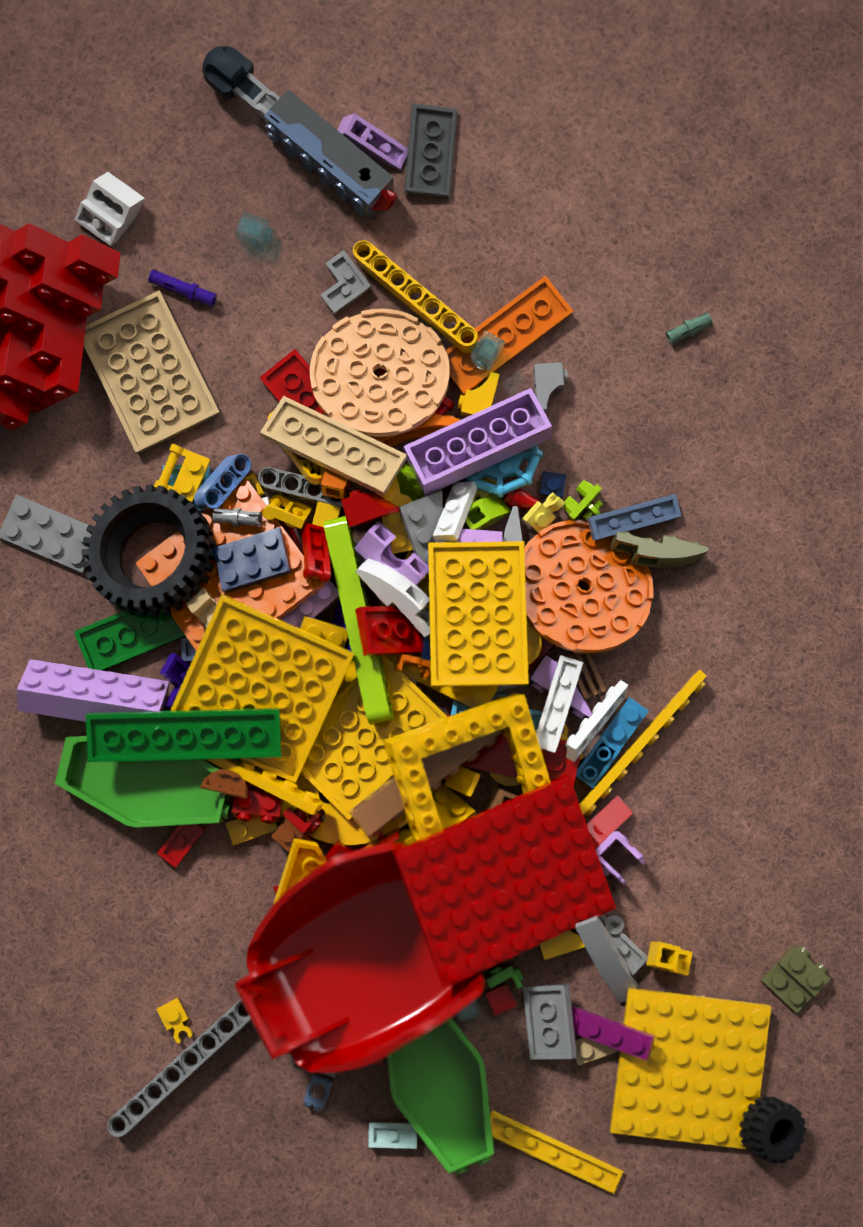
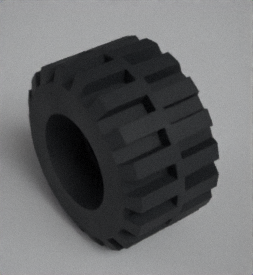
[739,1096,806,1164]

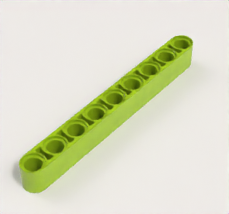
[324,516,394,725]

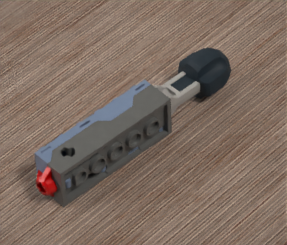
[202,46,397,218]

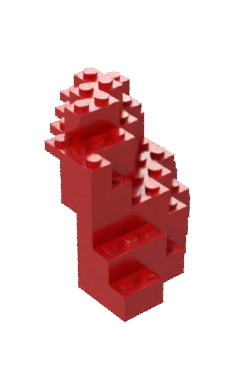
[0,223,121,430]

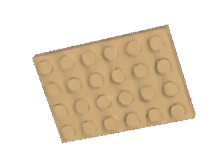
[84,290,220,454]

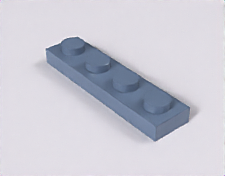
[587,494,681,540]

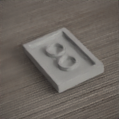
[523,984,577,1060]

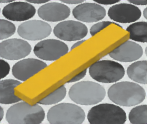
[490,1110,624,1194]

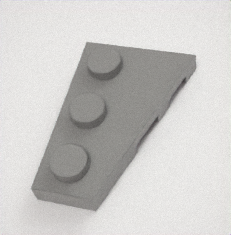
[399,491,445,565]

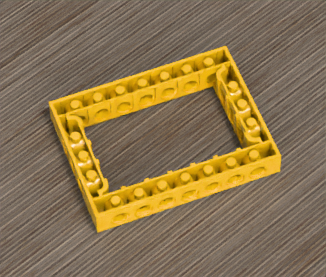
[383,693,550,842]

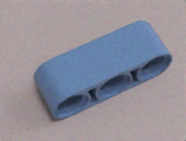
[194,454,251,510]

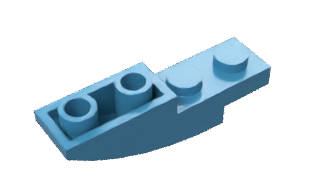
[576,697,649,788]

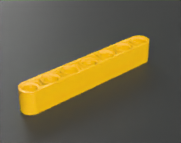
[353,240,479,353]

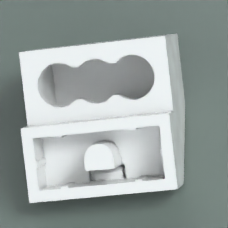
[74,172,145,246]

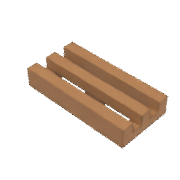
[566,652,606,700]

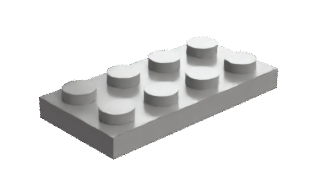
[0,494,91,574]

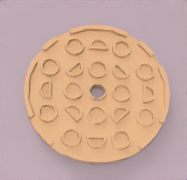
[310,309,450,437]

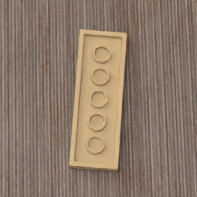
[260,396,407,496]

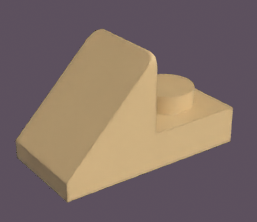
[186,588,218,628]

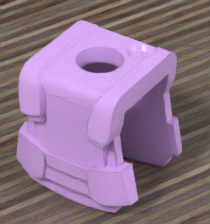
[596,831,646,886]

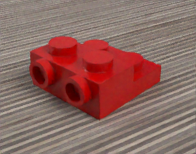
[232,775,286,824]

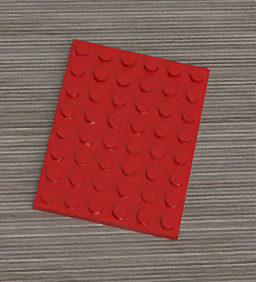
[392,775,616,988]

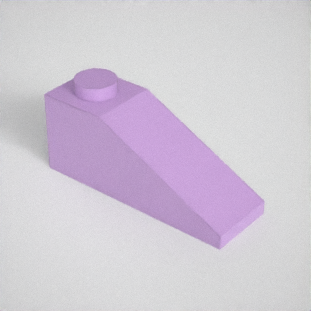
[337,113,408,170]

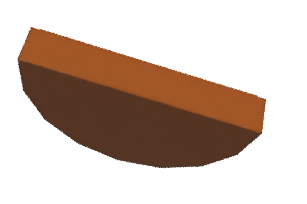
[200,769,248,799]

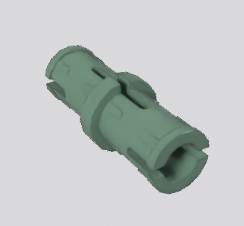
[665,312,713,345]

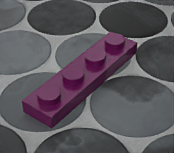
[571,1005,655,1060]

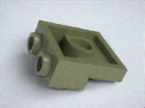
[761,945,831,1013]

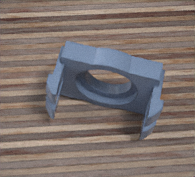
[303,1074,333,1112]

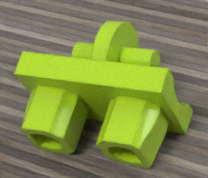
[562,480,603,521]

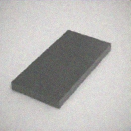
[404,103,457,199]

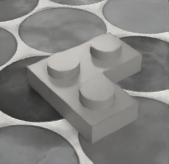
[321,250,371,315]

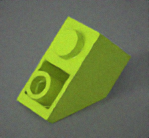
[464,494,511,530]

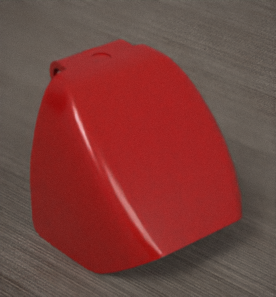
[234,843,485,1073]

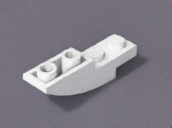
[355,558,430,637]

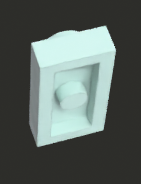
[369,1121,417,1149]

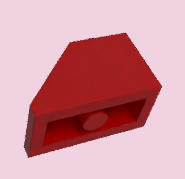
[341,489,400,527]

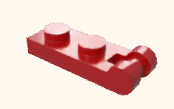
[302,523,331,583]

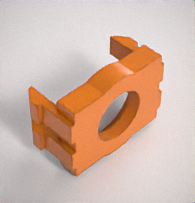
[393,654,431,678]

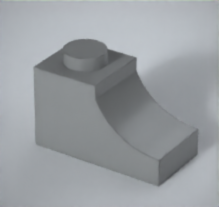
[533,362,568,414]

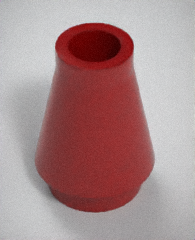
[503,488,539,511]

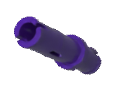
[148,269,217,307]

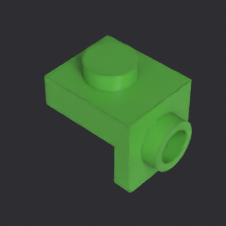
[486,964,524,989]

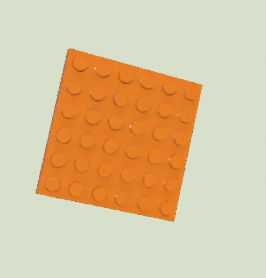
[136,479,325,651]

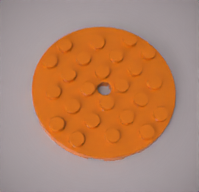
[524,520,653,653]

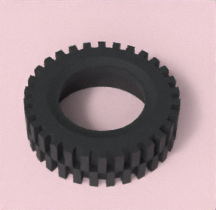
[82,485,216,617]

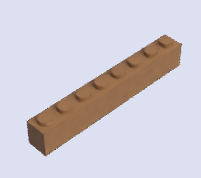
[348,695,505,836]

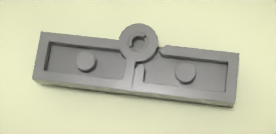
[598,914,648,975]

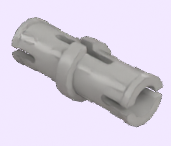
[213,508,263,527]

